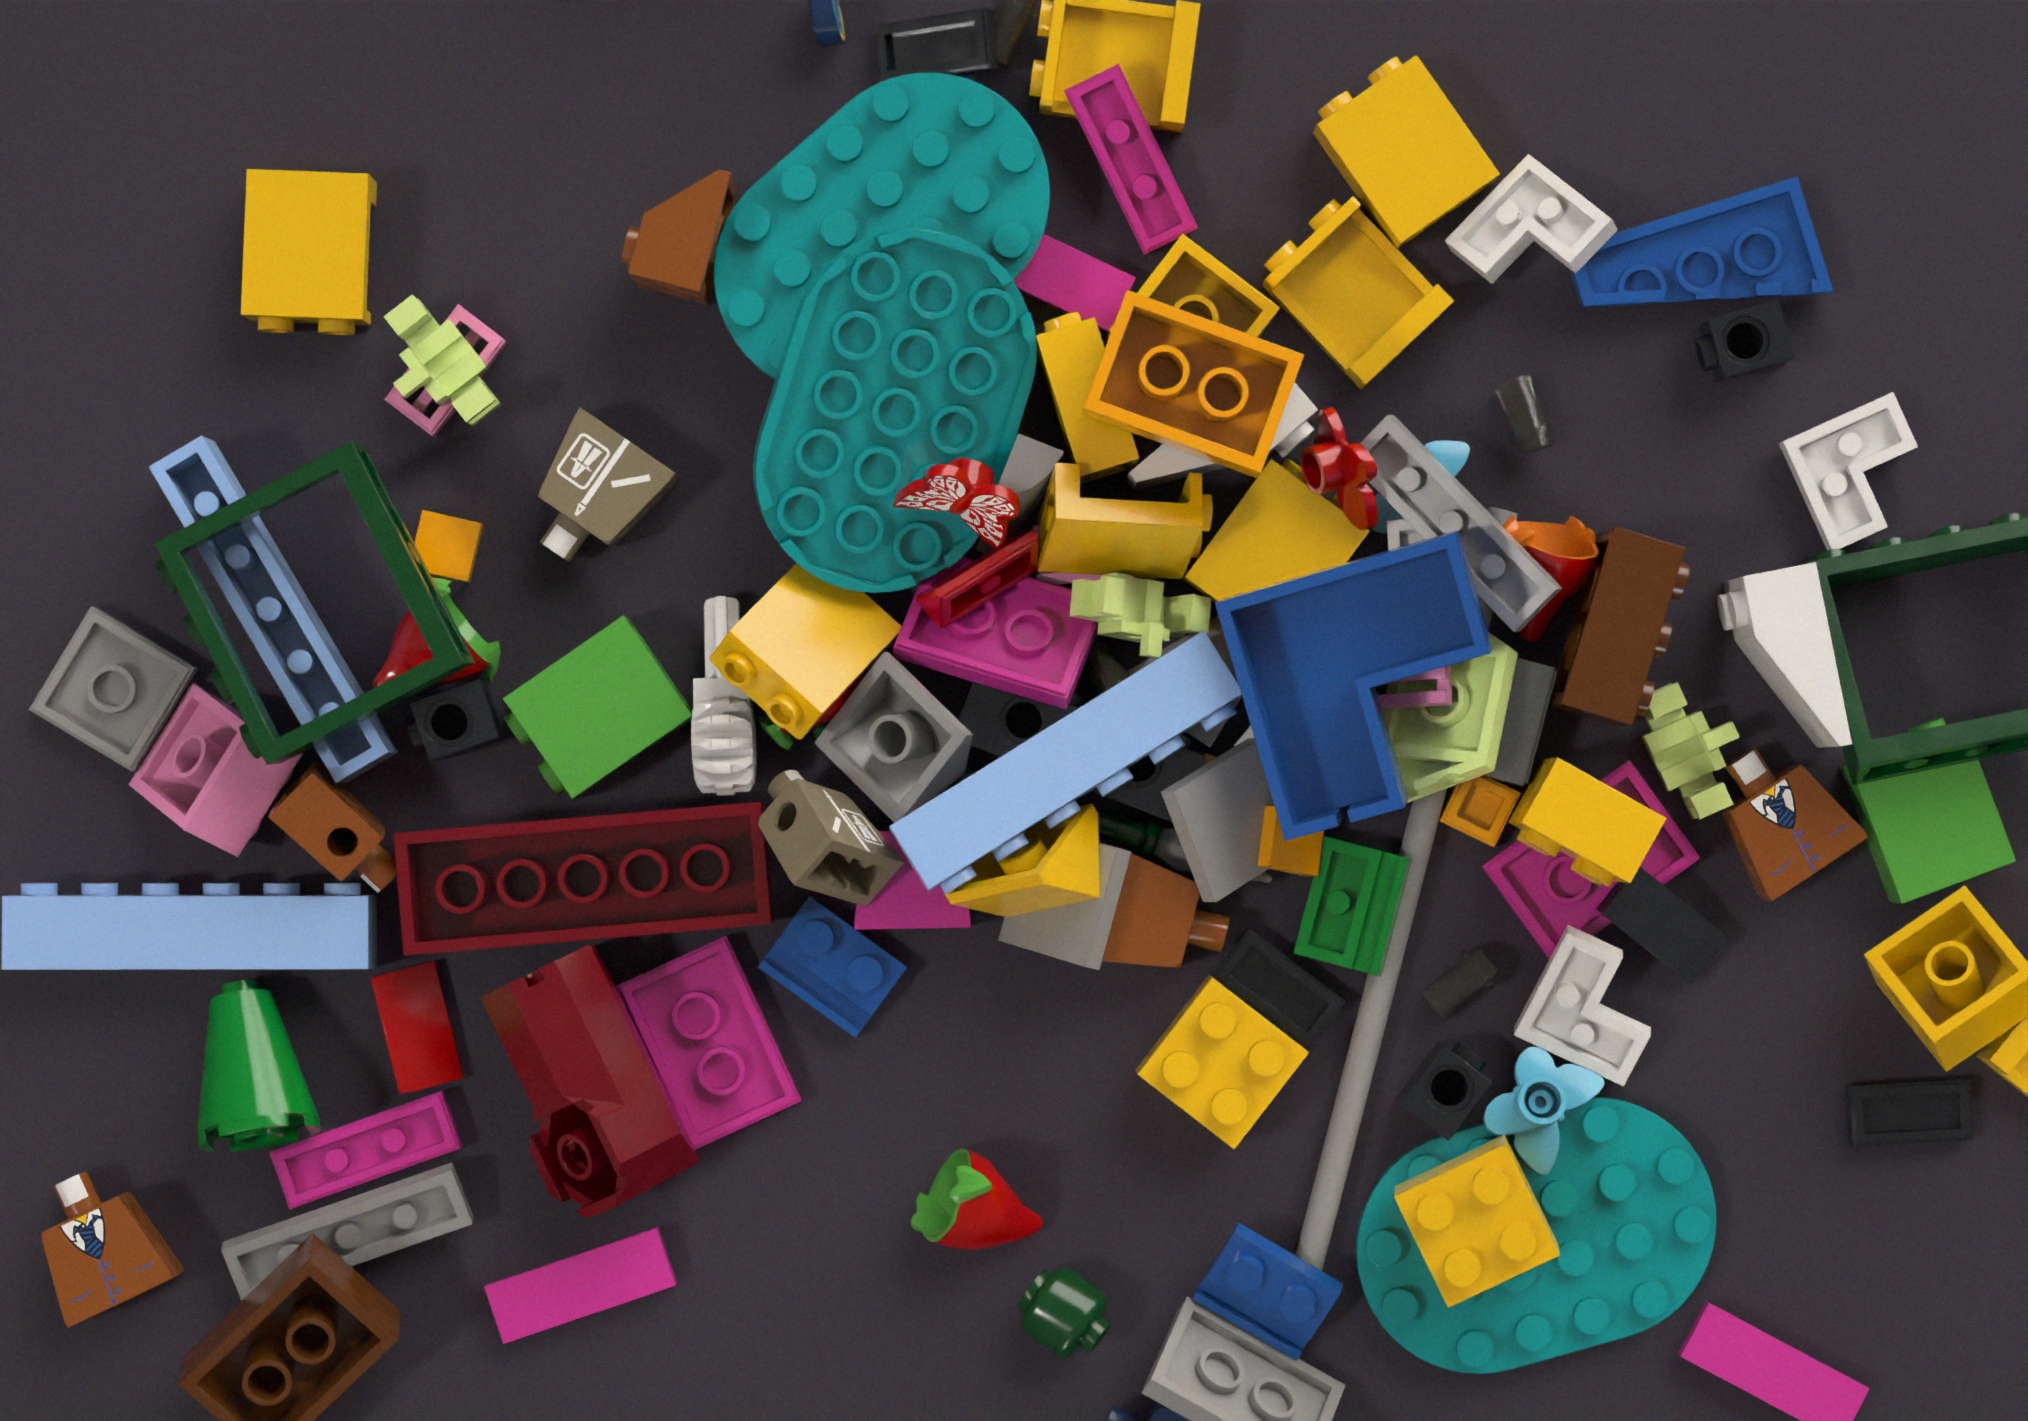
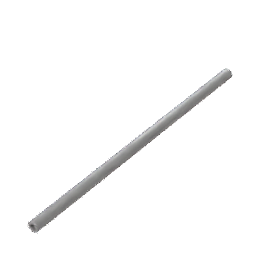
[1295,507,1518,1271]

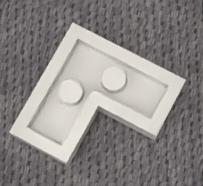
[1445,154,1618,284]
[1779,392,1918,551]
[1514,924,1651,1086]

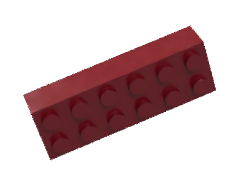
[394,802,775,956]

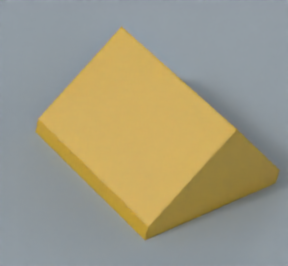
[945,804,1100,917]

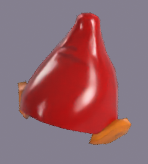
[1502,516,1599,642]

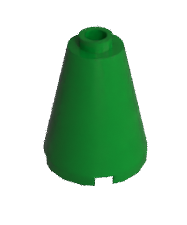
[196,980,321,1152]

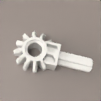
[691,596,757,796]

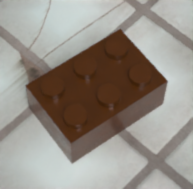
[1548,526,1690,727]
[178,1233,401,1421]

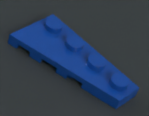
[1569,176,1834,309]

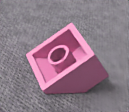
[128,682,302,857]

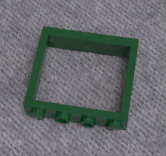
[154,441,475,765]
[1804,513,2028,786]

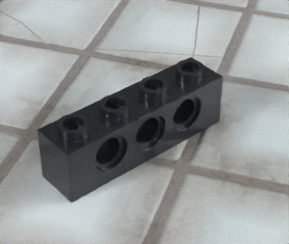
[959,682,1206,822]

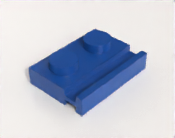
[758,895,908,1038]
[1192,1222,1343,1361]

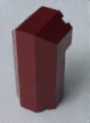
[480,943,700,1219]

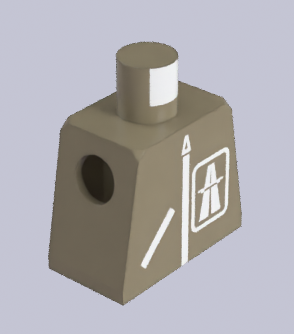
[538,408,680,562]
[758,770,904,906]

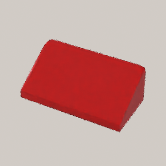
[916,530,1039,629]
[371,961,464,1095]

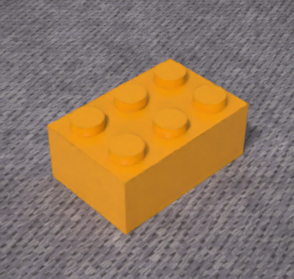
[1082,290,1304,478]

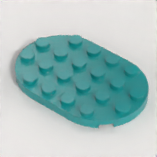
[714,73,1050,380]
[753,228,1037,593]
[1355,1096,1717,1374]

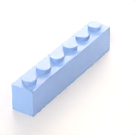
[149,435,398,783]
[889,630,1242,895]
[1,883,377,970]

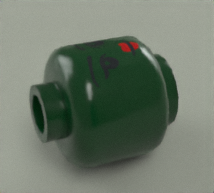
[1017,1267,1111,1359]

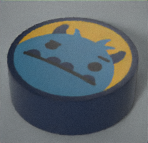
[808,0,846,48]

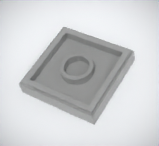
[29,606,199,772]
[1161,738,1274,902]
[998,843,1131,970]

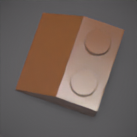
[622,169,739,305]

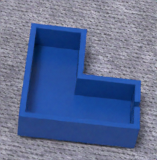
[1215,530,1493,841]

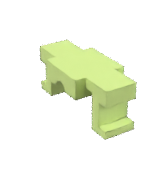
[384,294,502,427]
[1069,572,1211,659]
[1641,682,1740,819]

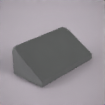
[1485,658,1557,787]

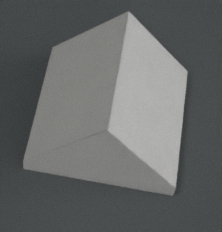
[814,652,973,823]

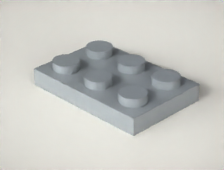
[1141,1297,1346,1421]

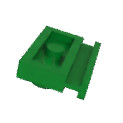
[1294,836,1412,977]

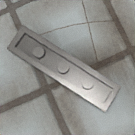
[1360,415,1562,632]
[221,1162,473,1301]

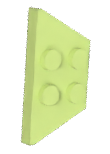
[1382,632,1518,803]

